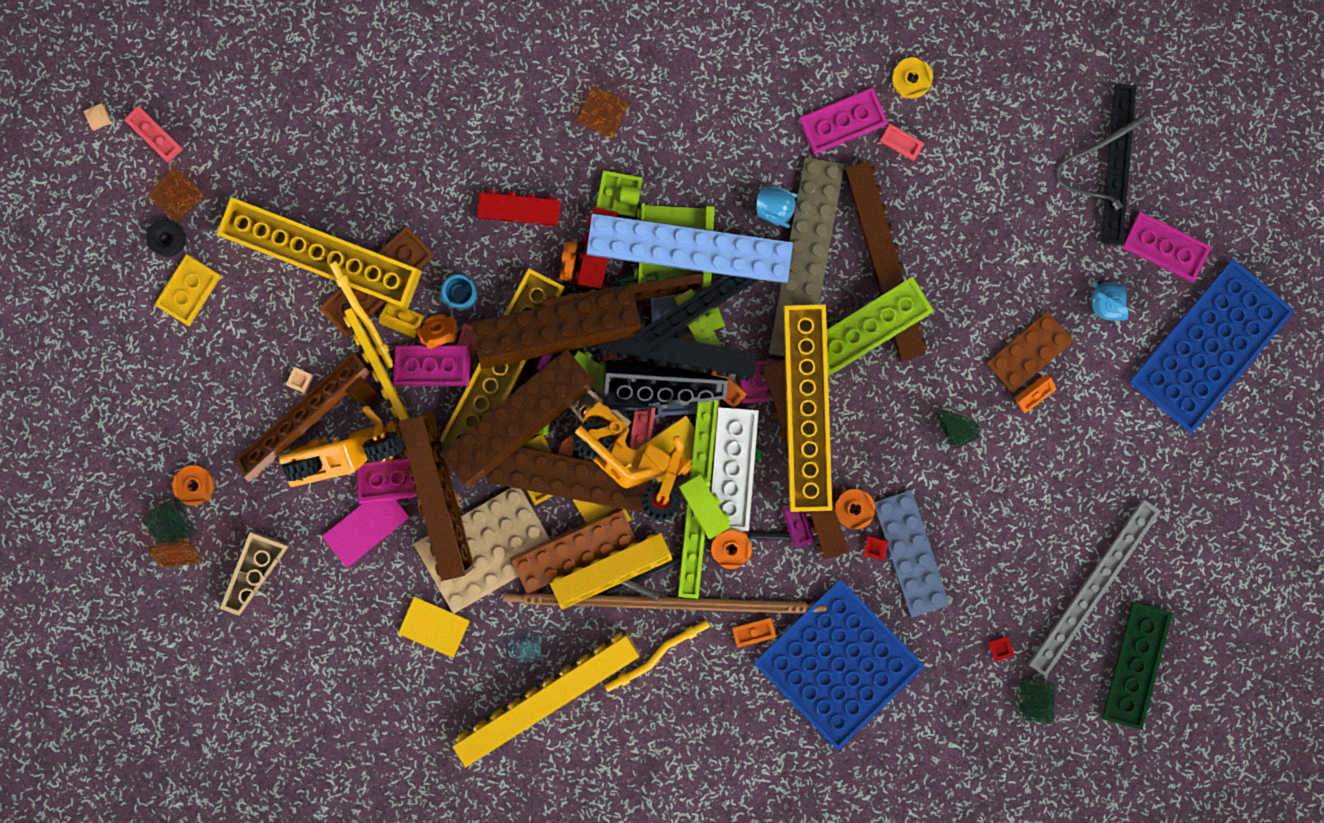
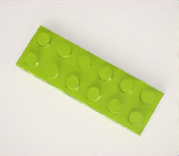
[827,277,935,375]

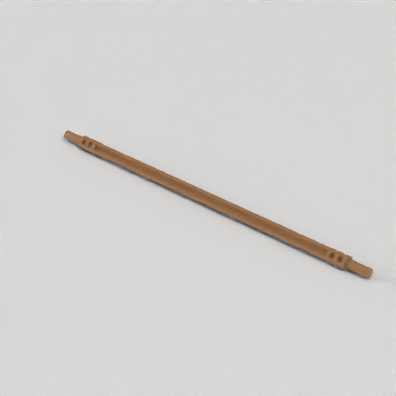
[503,592,827,614]

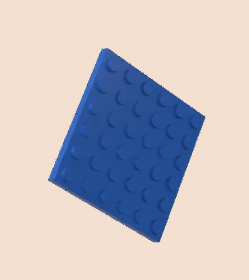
[753,579,925,751]

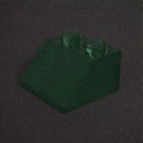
[934,410,981,448]
[142,499,197,554]
[1018,678,1055,724]

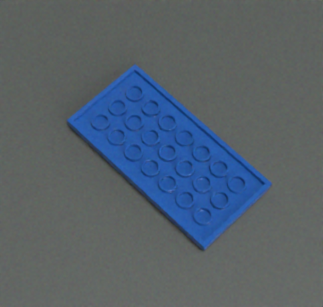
[1128,259,1295,434]

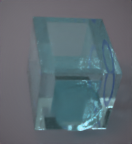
[512,637,543,663]

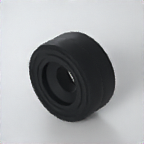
[146,219,186,257]

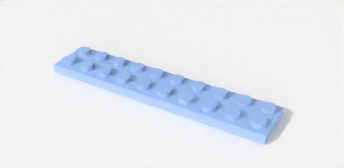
[587,214,793,284]

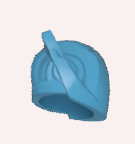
[757,186,798,228]
[437,271,478,311]
[1091,282,1128,321]

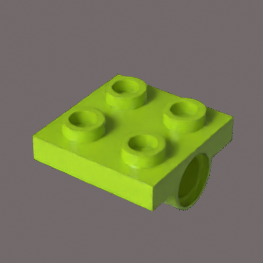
[596,170,643,218]

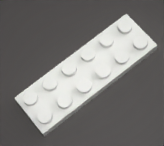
[711,407,759,531]

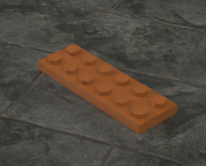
[319,226,435,338]
[510,508,637,594]

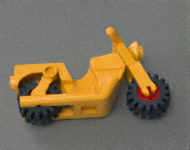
[571,402,693,522]
[279,406,403,487]

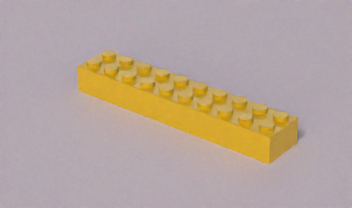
[216,197,422,309]
[440,268,566,450]
[783,305,832,512]
[452,632,640,768]

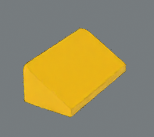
[379,301,425,338]

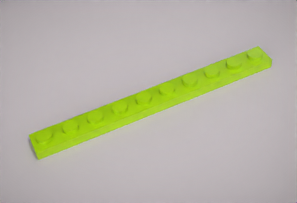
[678,400,719,599]

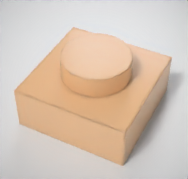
[83,103,112,131]
[286,367,314,394]

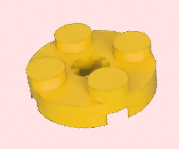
[892,57,933,99]

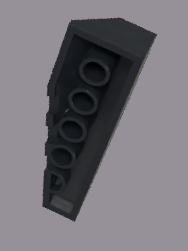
[602,362,728,412]

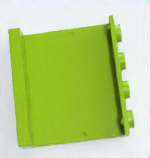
[634,203,715,289]

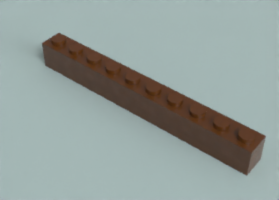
[844,161,927,362]
[759,360,849,559]

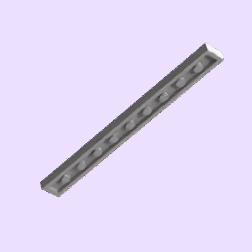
[1028,499,1161,677]

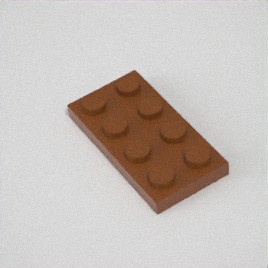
[986,311,1074,394]

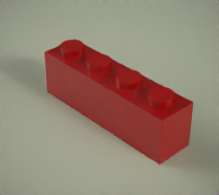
[477,190,561,227]
[574,207,618,291]

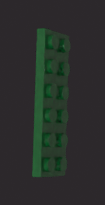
[1101,602,1173,730]

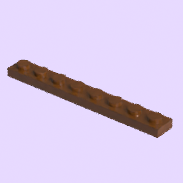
[542,273,704,307]

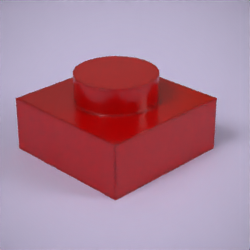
[864,535,889,561]
[988,635,1014,662]

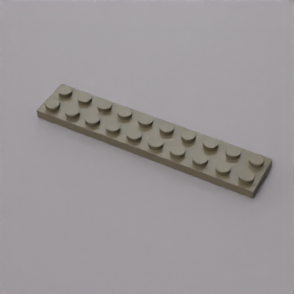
[769,157,845,357]

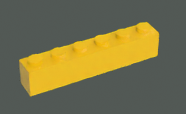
[550,533,672,610]

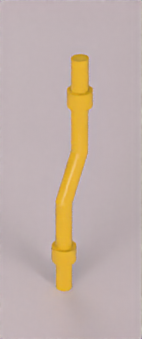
[329,261,394,368]
[604,620,710,692]

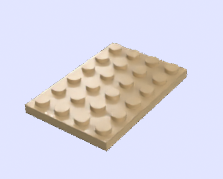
[413,488,550,614]

